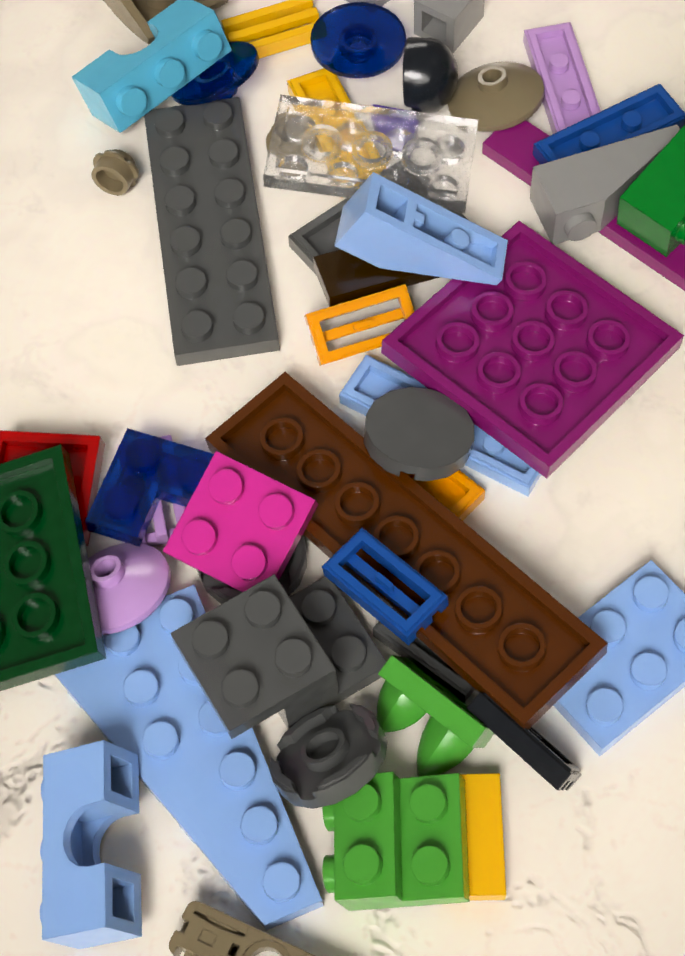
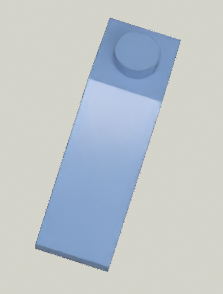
[334,172,508,286]

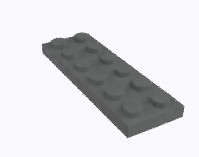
[144,97,280,366]

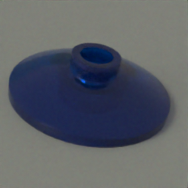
[310,2,406,78]
[171,41,259,106]

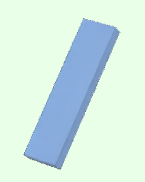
[339,355,541,497]

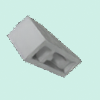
[530,124,680,245]

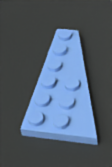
[55,585,323,930]

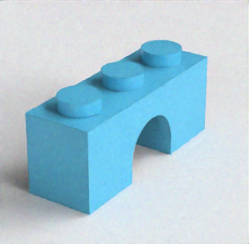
[72,0,232,133]

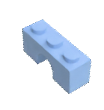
[40,740,142,949]

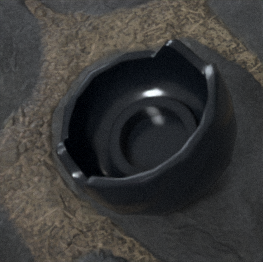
[403,37,458,113]

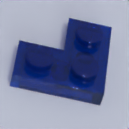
[85,428,214,547]

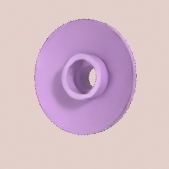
[88,543,171,635]

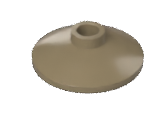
[448,62,545,132]

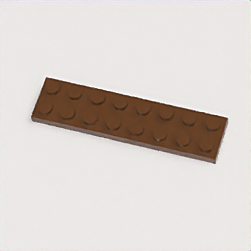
[205,372,608,730]

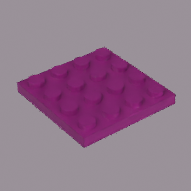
[381,221,684,479]

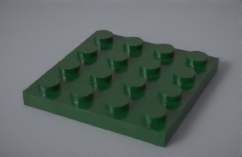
[0,444,106,691]

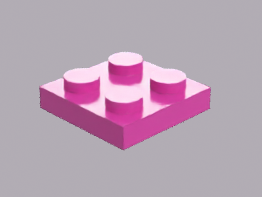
[163,451,318,593]

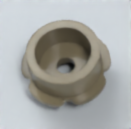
[91,149,139,196]

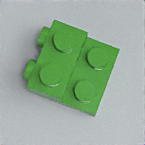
[322,772,470,911]

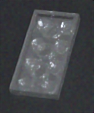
[263,94,479,213]

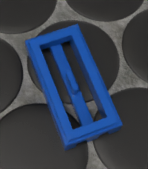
[322,528,449,646]

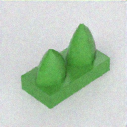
[377,655,494,777]

